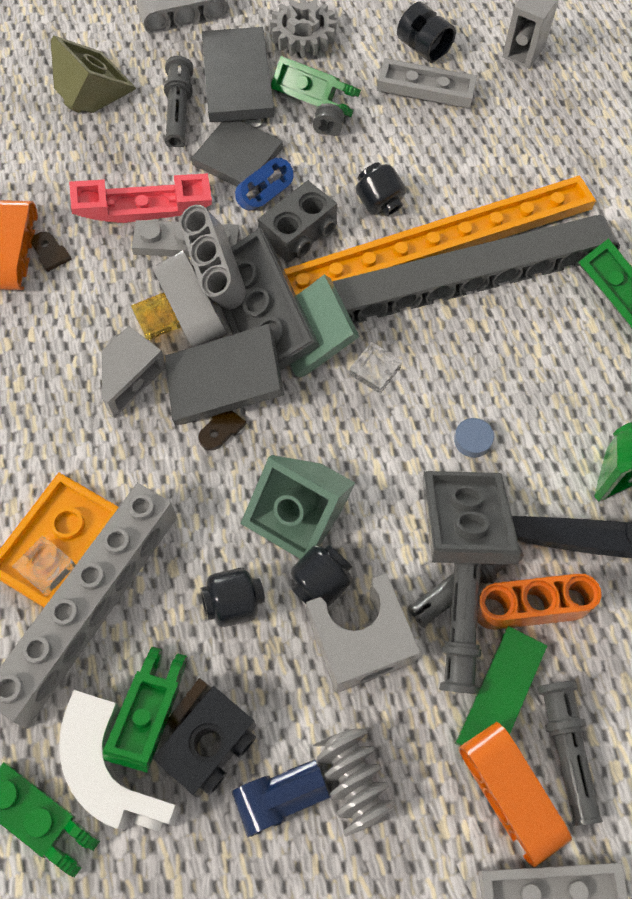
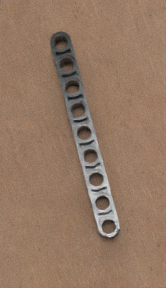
[332,215,620,324]

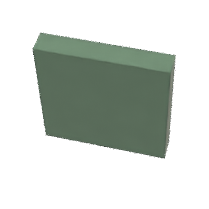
[290,275,360,378]

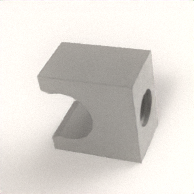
[306,572,420,693]

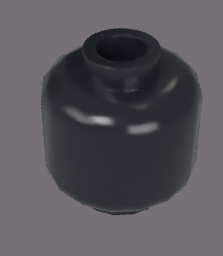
[356,162,407,216]
[291,544,352,606]
[200,568,265,627]

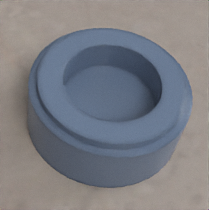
[454,418,494,458]

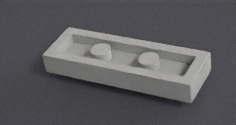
[377,58,477,108]
[131,220,240,258]
[478,863,628,899]

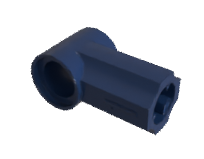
[232,760,330,838]

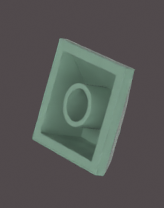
[240,455,355,559]

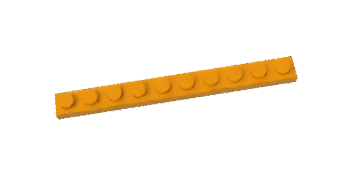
[284,175,596,295]

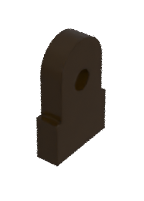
[31,232,72,272]
[198,410,246,451]
[166,678,212,731]

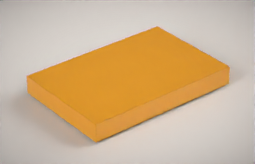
[0,472,119,608]

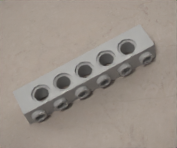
[0,482,177,729]

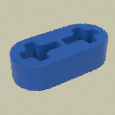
[235,158,294,211]

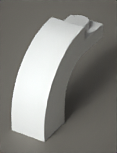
[59,690,181,832]

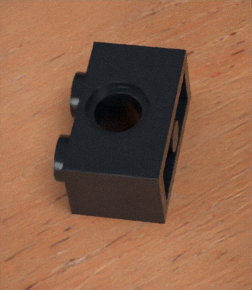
[152,686,256,798]

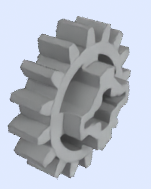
[270,0,337,58]

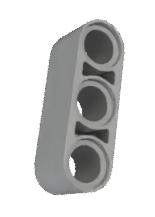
[137,0,230,34]
[180,205,246,310]
[152,250,228,347]

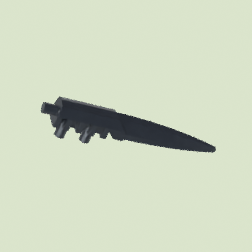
[512,516,632,558]

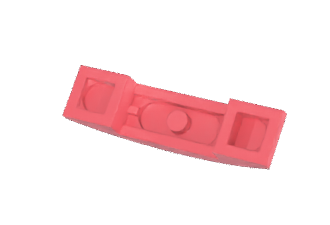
[69,173,212,223]

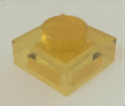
[131,292,180,340]

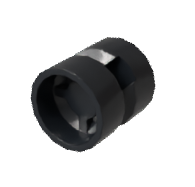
[397,1,456,63]

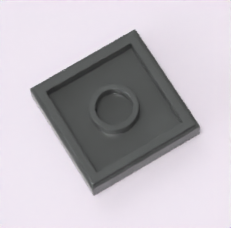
[191,120,283,187]

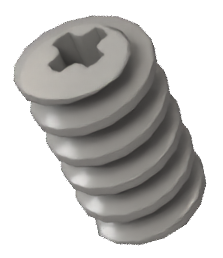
[313,729,396,837]

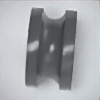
[313,103,344,136]

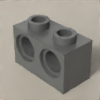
[258,180,337,263]

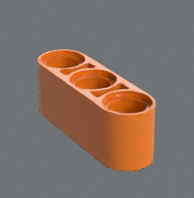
[0,200,38,290]
[477,574,602,630]
[458,722,572,868]

